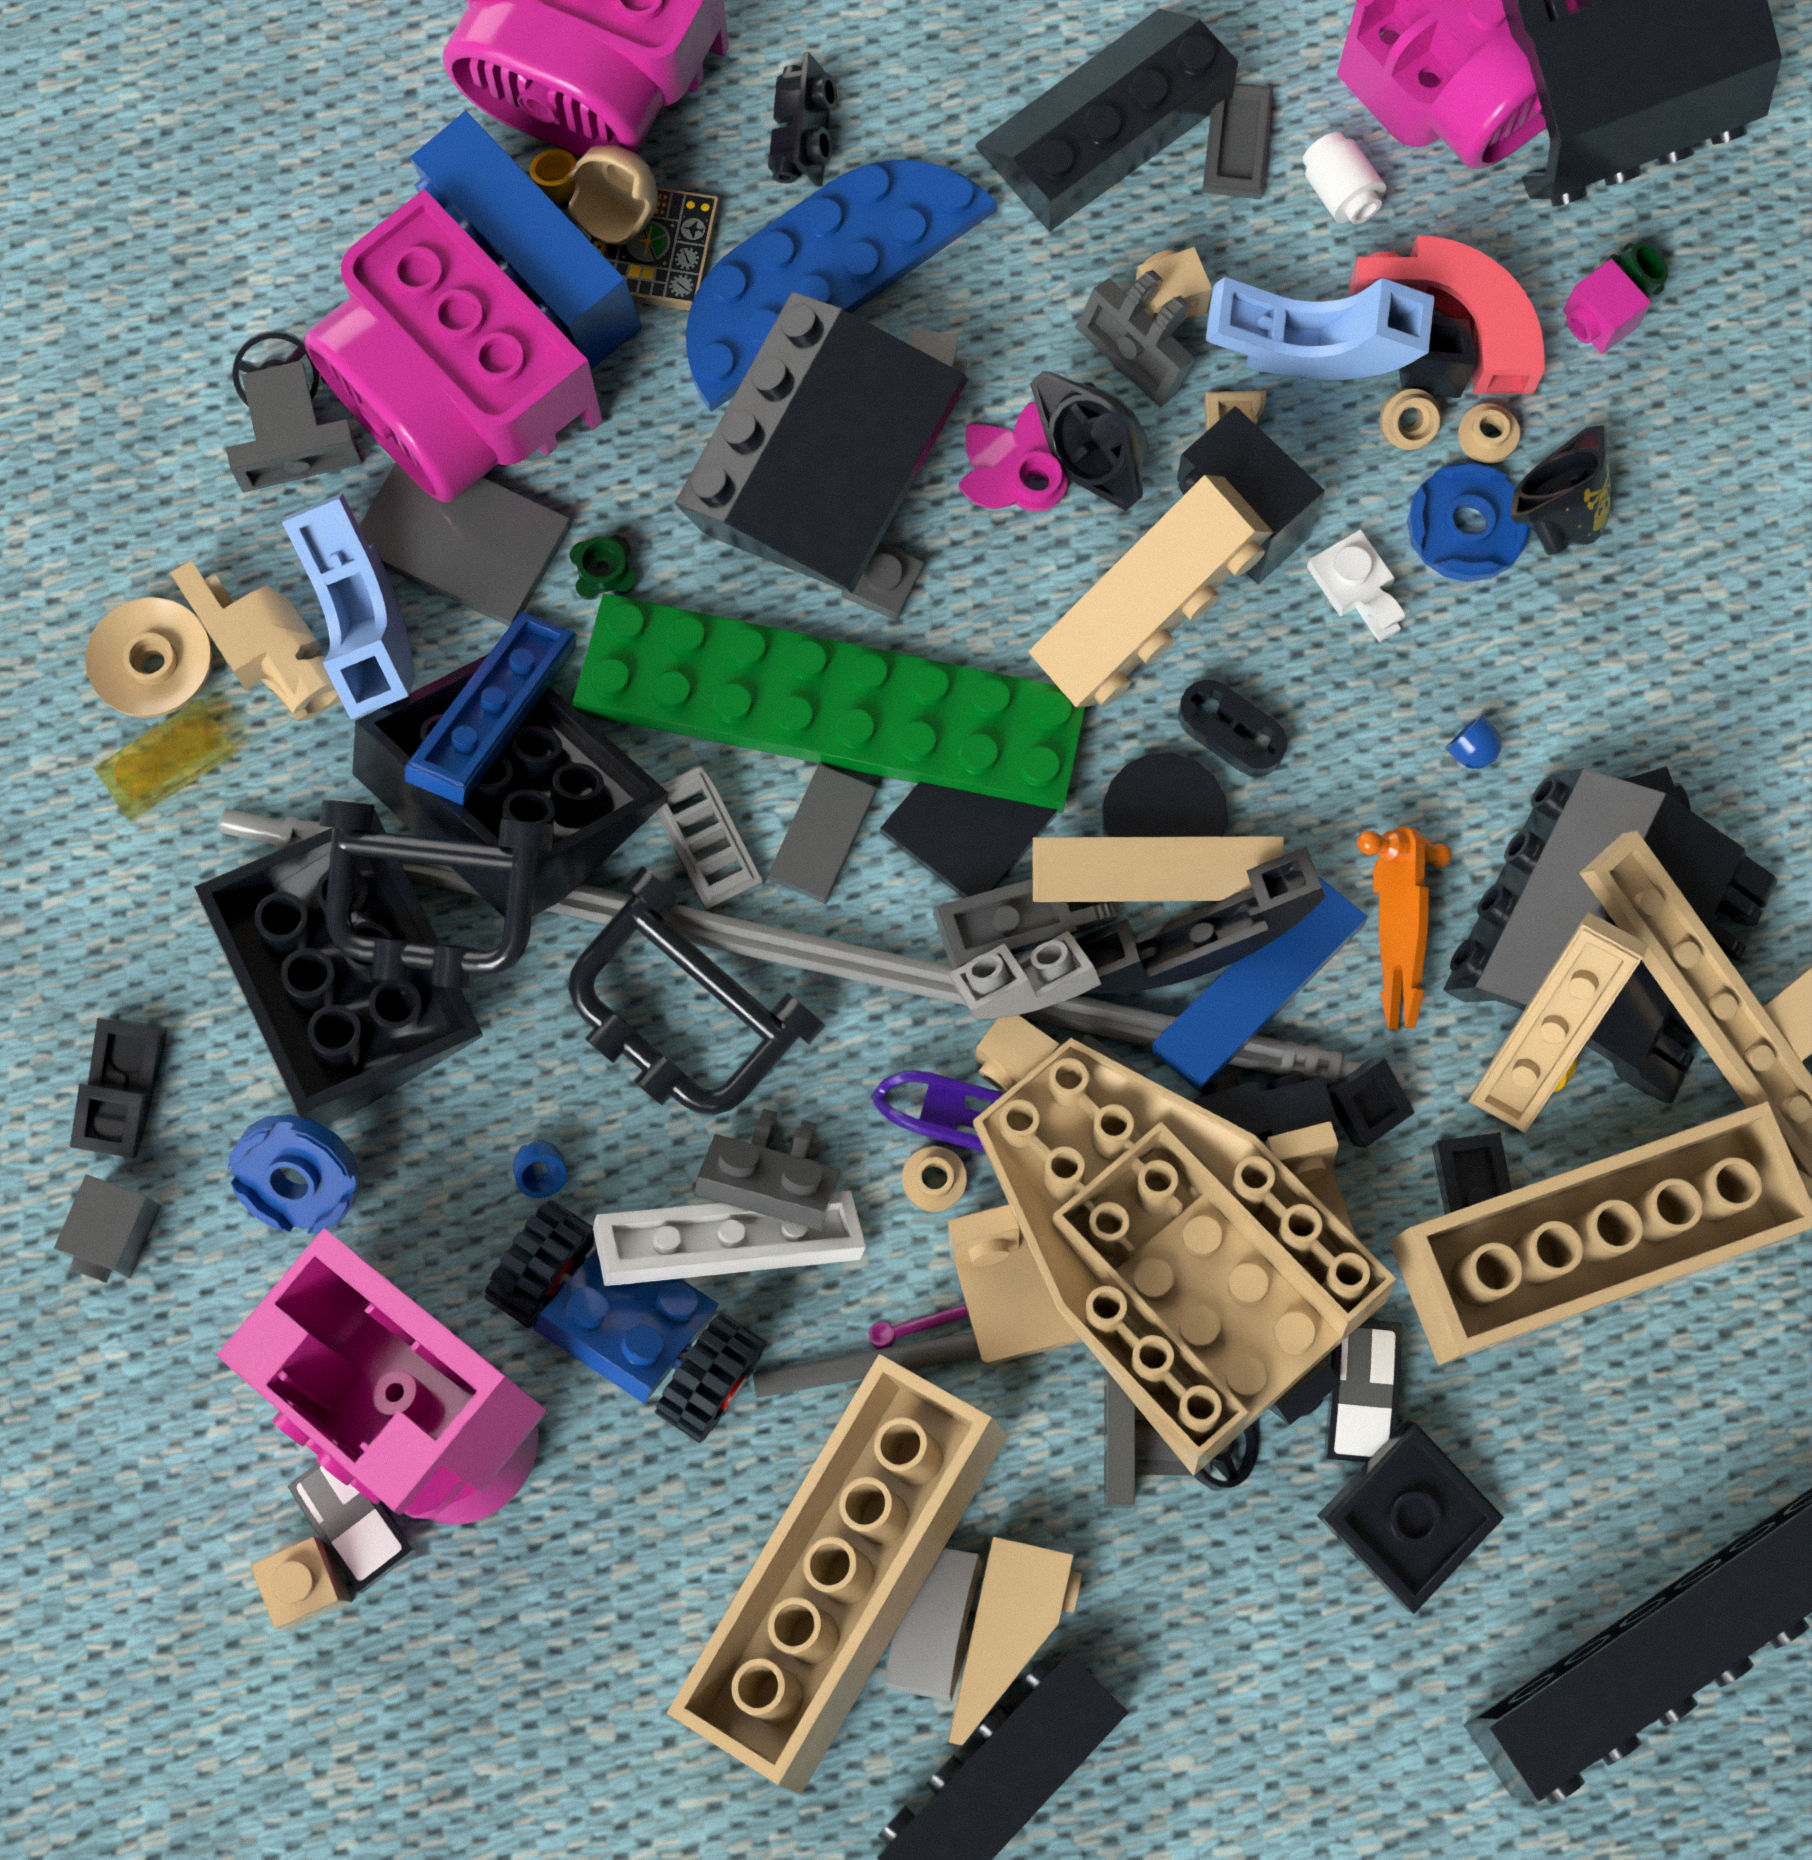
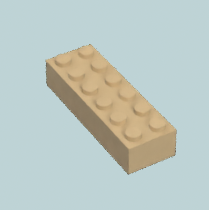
[1389,1101,1812,1366]
[666,1354,1009,1795]

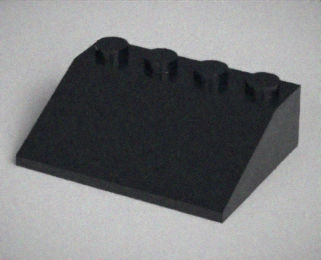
[675,291,969,594]
[352,654,669,918]
[194,810,483,1126]

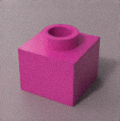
[1563,258,1652,354]

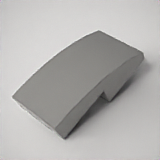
[948,930,1101,1020]
[885,1548,983,1702]

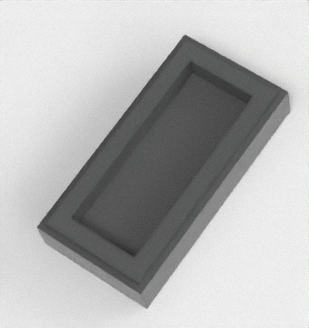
[1202,83,1273,199]
[768,764,876,904]

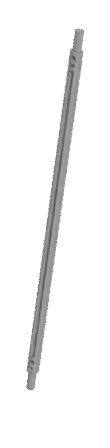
[220,808,1404,1089]

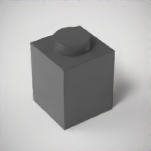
[54,1174,161,1283]

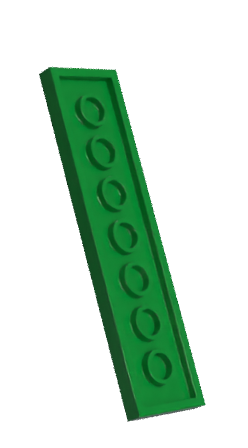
[572,593,1085,814]

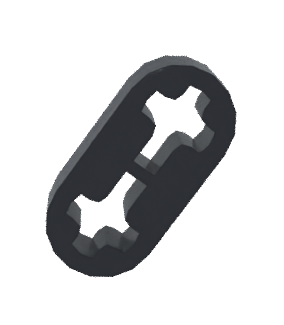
[1178,680,1287,777]

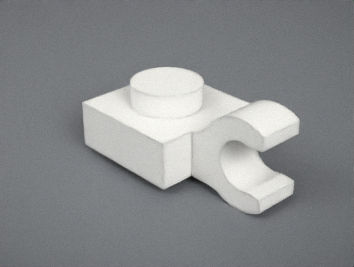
[1307,530,1405,643]

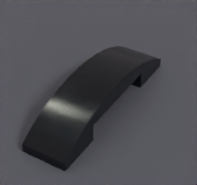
[1075,846,1326,994]

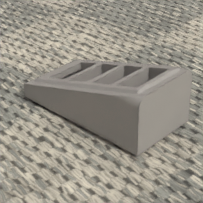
[655,765,763,912]

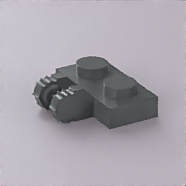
[1075,269,1196,407]
[694,1109,840,1231]

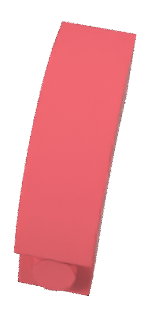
[1349,235,1545,394]

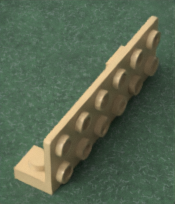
[948,1121,1356,1366]

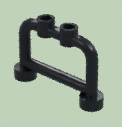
[319,800,554,988]
[568,866,826,1115]

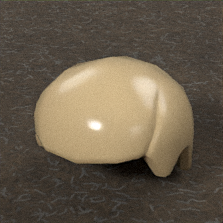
[568,145,658,245]

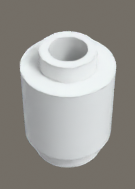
[1303,132,1386,224]

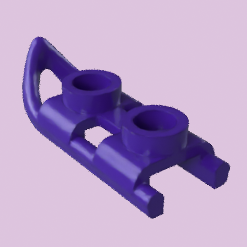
[872,1070,1005,1153]

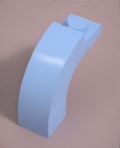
[1206,277,1434,380]
[282,493,414,719]

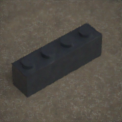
[877,1653,1129,1860]

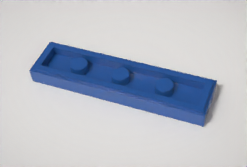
[404,611,577,805]
[1151,877,1368,1093]

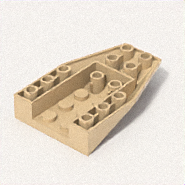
[973,1038,1396,1476]

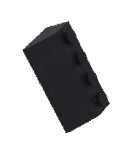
[975,9,1238,232]

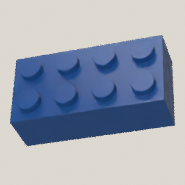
[410,110,643,370]

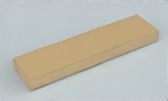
[1033,836,1284,902]
[1468,912,1648,1133]

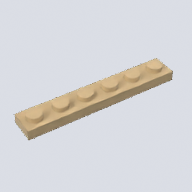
[1579,831,1812,1179]

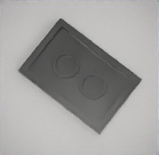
[359,463,572,627]

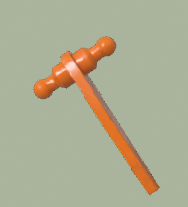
[1357,826,1452,1030]

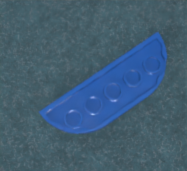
[686,160,997,412]

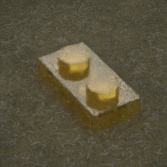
[93,699,237,822]

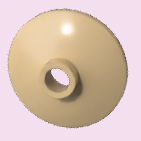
[85,597,212,718]

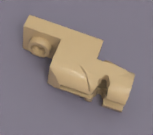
[170,560,341,721]

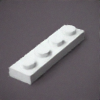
[593,1191,866,1286]

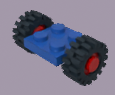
[484,1199,767,1443]

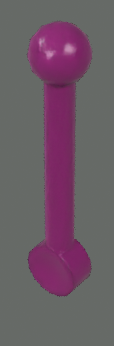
[868,1304,969,1349]

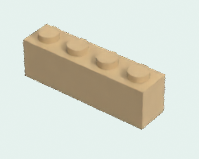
[1028,475,1274,707]

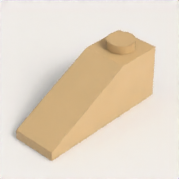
[948,1537,1082,1745]

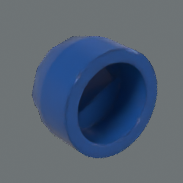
[1445,714,1501,769]
[513,1140,567,1198]

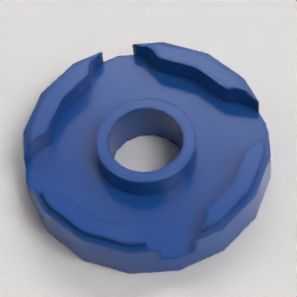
[1407,462,1531,582]
[228,1114,361,1234]

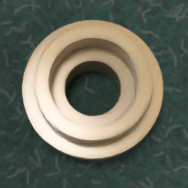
[1380,387,1441,450]
[1457,403,1520,463]
[902,1146,967,1212]

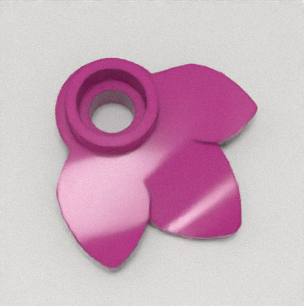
[958,402,1068,512]

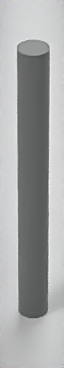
[752,1332,980,1398]

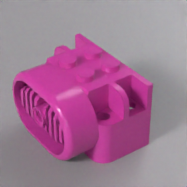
[443,0,729,158]
[1337,0,1578,169]
[304,189,603,503]
[216,1228,548,1525]

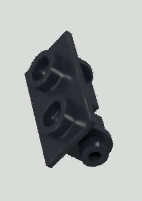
[768,52,837,187]

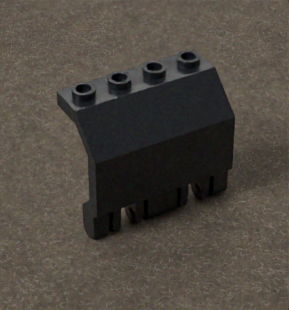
[1502,0,1782,207]
[1443,768,1778,1103]

